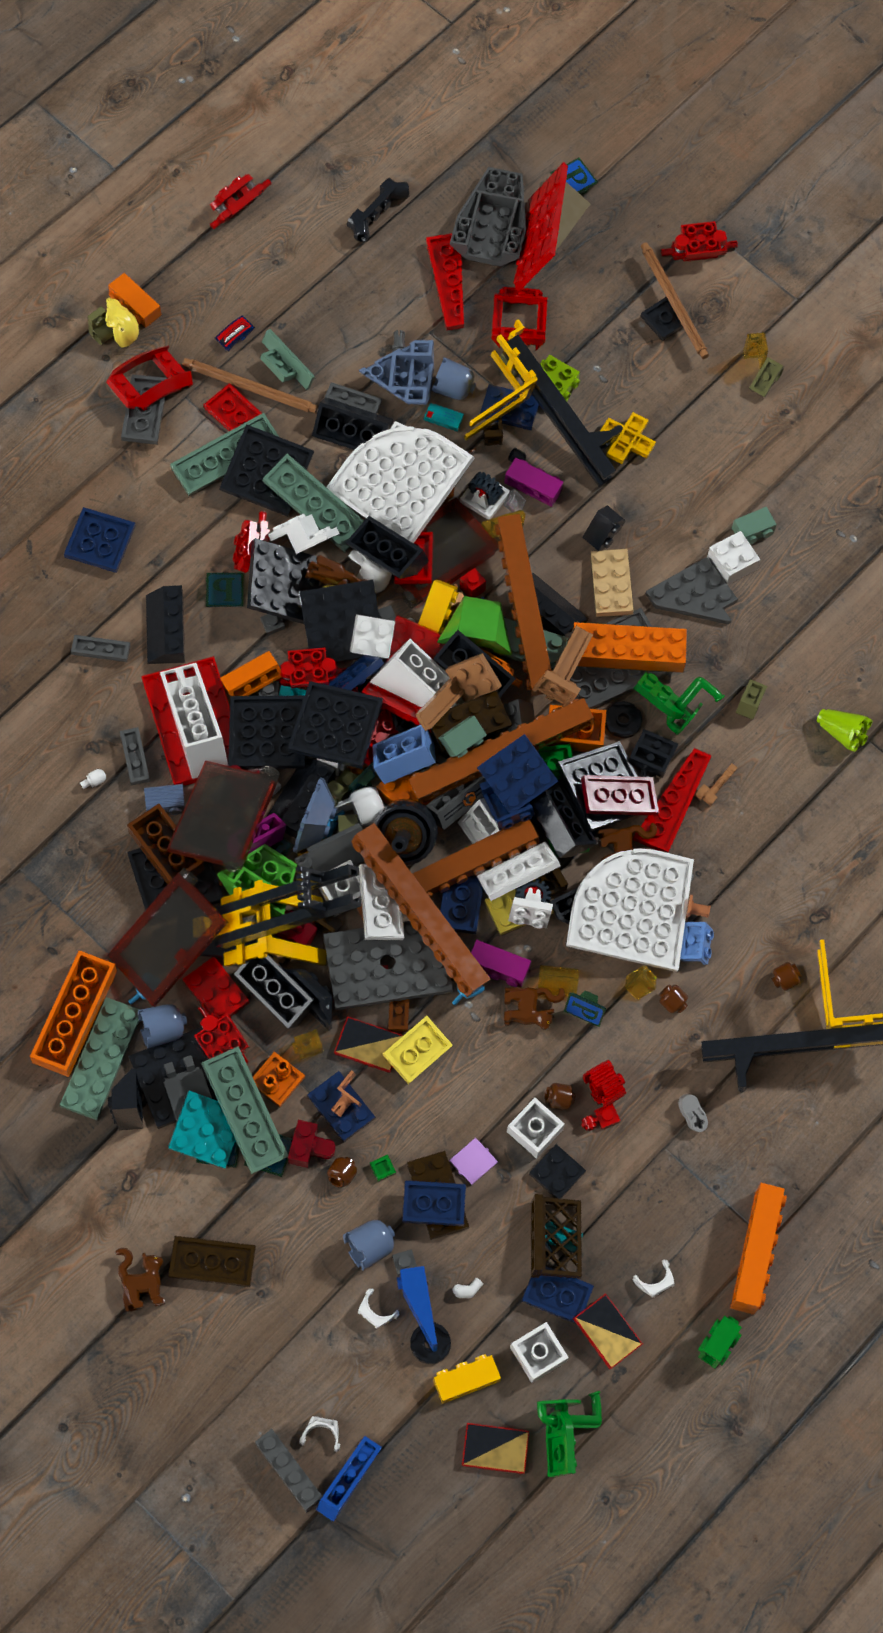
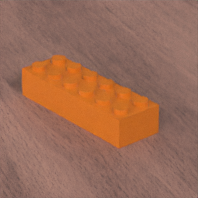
[573,622,687,673]
[30,950,117,1077]
[730,1183,787,1315]

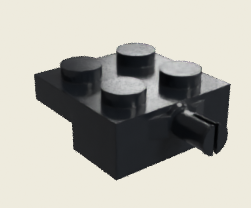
[629,729,678,778]

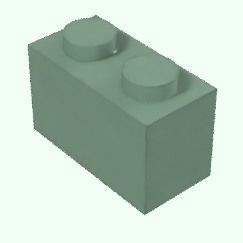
[732,506,777,545]
[439,716,487,758]

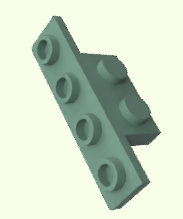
[260,329,315,390]

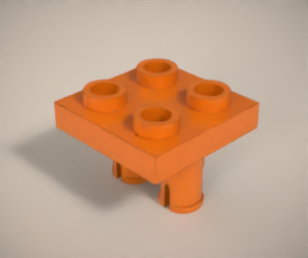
[253,1052,305,1107]

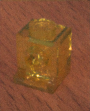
[291,1029,323,1059]

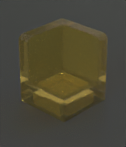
[625,965,657,1000]

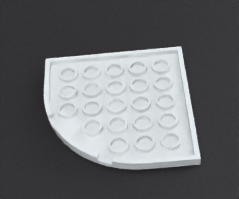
[326,427,475,543]
[566,849,694,972]

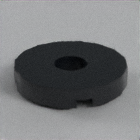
[605,701,642,738]
[410,1322,451,1364]

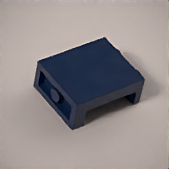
[479,781,535,830]

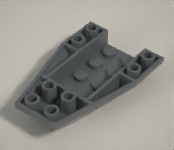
[450,167,526,266]

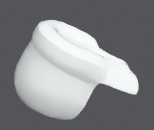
[349,550,392,593]
[334,786,385,828]

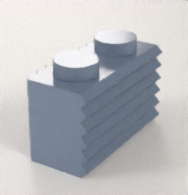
[144,784,185,815]

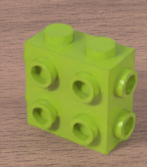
[540,355,581,401]

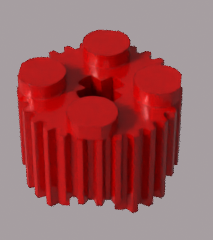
[583,1060,626,1107]

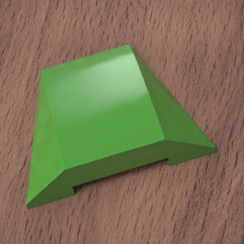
[437,596,512,655]
[217,844,297,917]

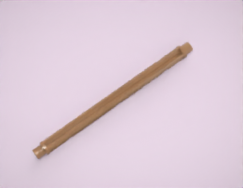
[641,242,709,359]
[182,358,318,414]

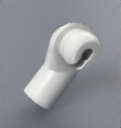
[453,1278,483,1298]

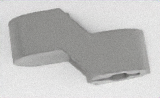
[678,1094,708,1132]

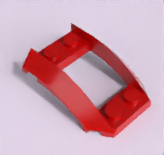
[491,287,548,351]
[106,345,193,411]

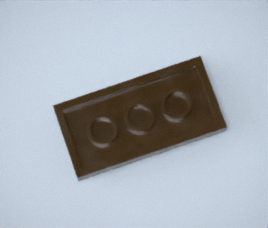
[430,691,512,753]
[407,1151,469,1240]
[169,1236,256,1287]

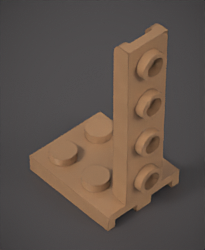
[532,625,593,707]
[415,653,502,731]

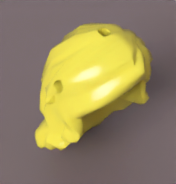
[105,298,139,348]

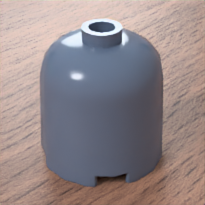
[431,357,476,400]
[138,1004,187,1048]
[343,1220,395,1270]

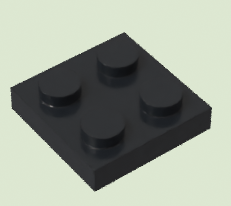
[640,297,683,341]
[529,1144,586,1199]

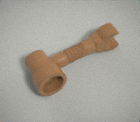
[695,764,737,806]

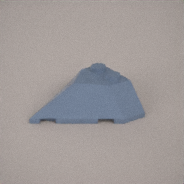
[359,340,434,405]
[293,777,337,853]

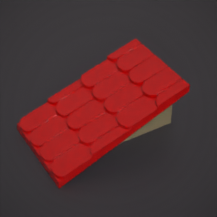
[513,162,590,292]

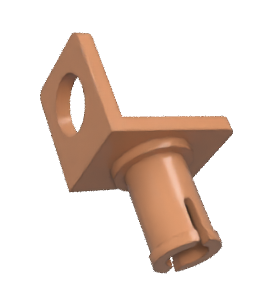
[685,895,711,921]
[331,1070,362,1117]

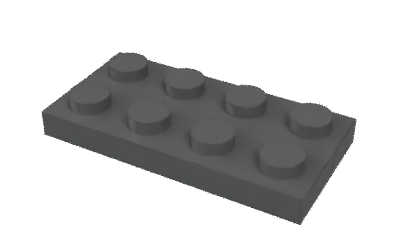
[121,374,167,445]

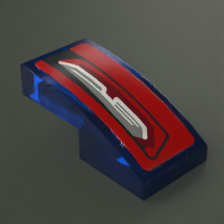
[215,315,255,352]

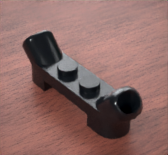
[347,178,409,242]

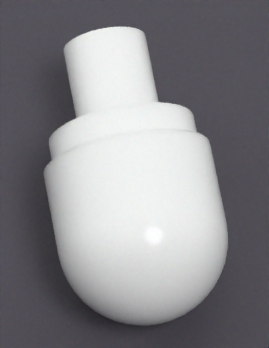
[80,769,106,789]

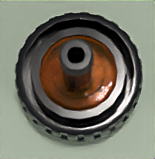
[374,799,438,865]

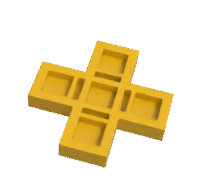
[600,412,656,464]

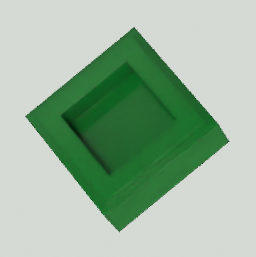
[369,1154,396,1182]

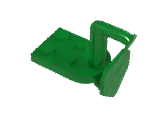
[633,671,725,735]
[537,1391,602,1477]

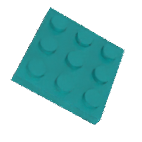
[168,1091,236,1169]

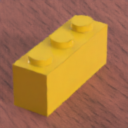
[418,580,459,634]
[433,1354,501,1404]

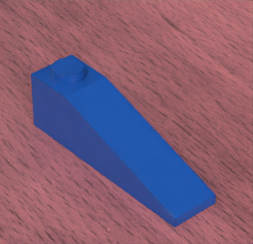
[396,1266,437,1352]
[316,1436,382,1522]

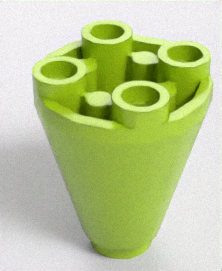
[817,709,873,752]

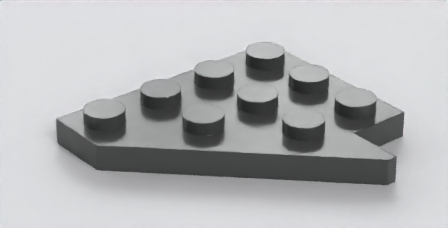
[645,557,738,624]

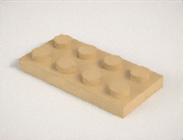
[591,549,634,617]

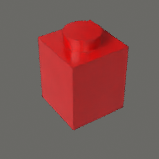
[460,568,486,598]

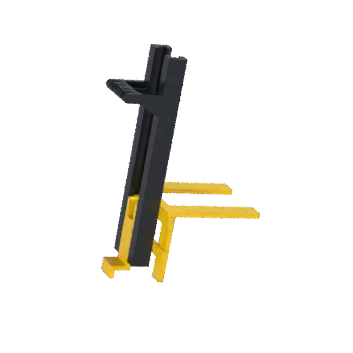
[464,320,623,487]
[193,864,362,966]
[701,939,883,1092]

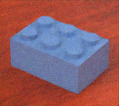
[373,725,436,784]

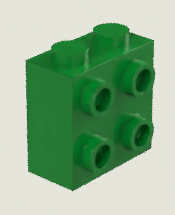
[698,1316,742,1369]

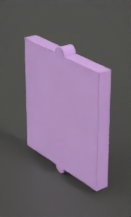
[450,1138,498,1186]

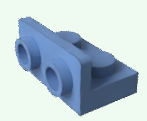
[680,922,714,965]

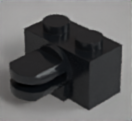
[582,505,625,551]

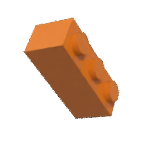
[108,273,161,328]
[220,651,281,698]

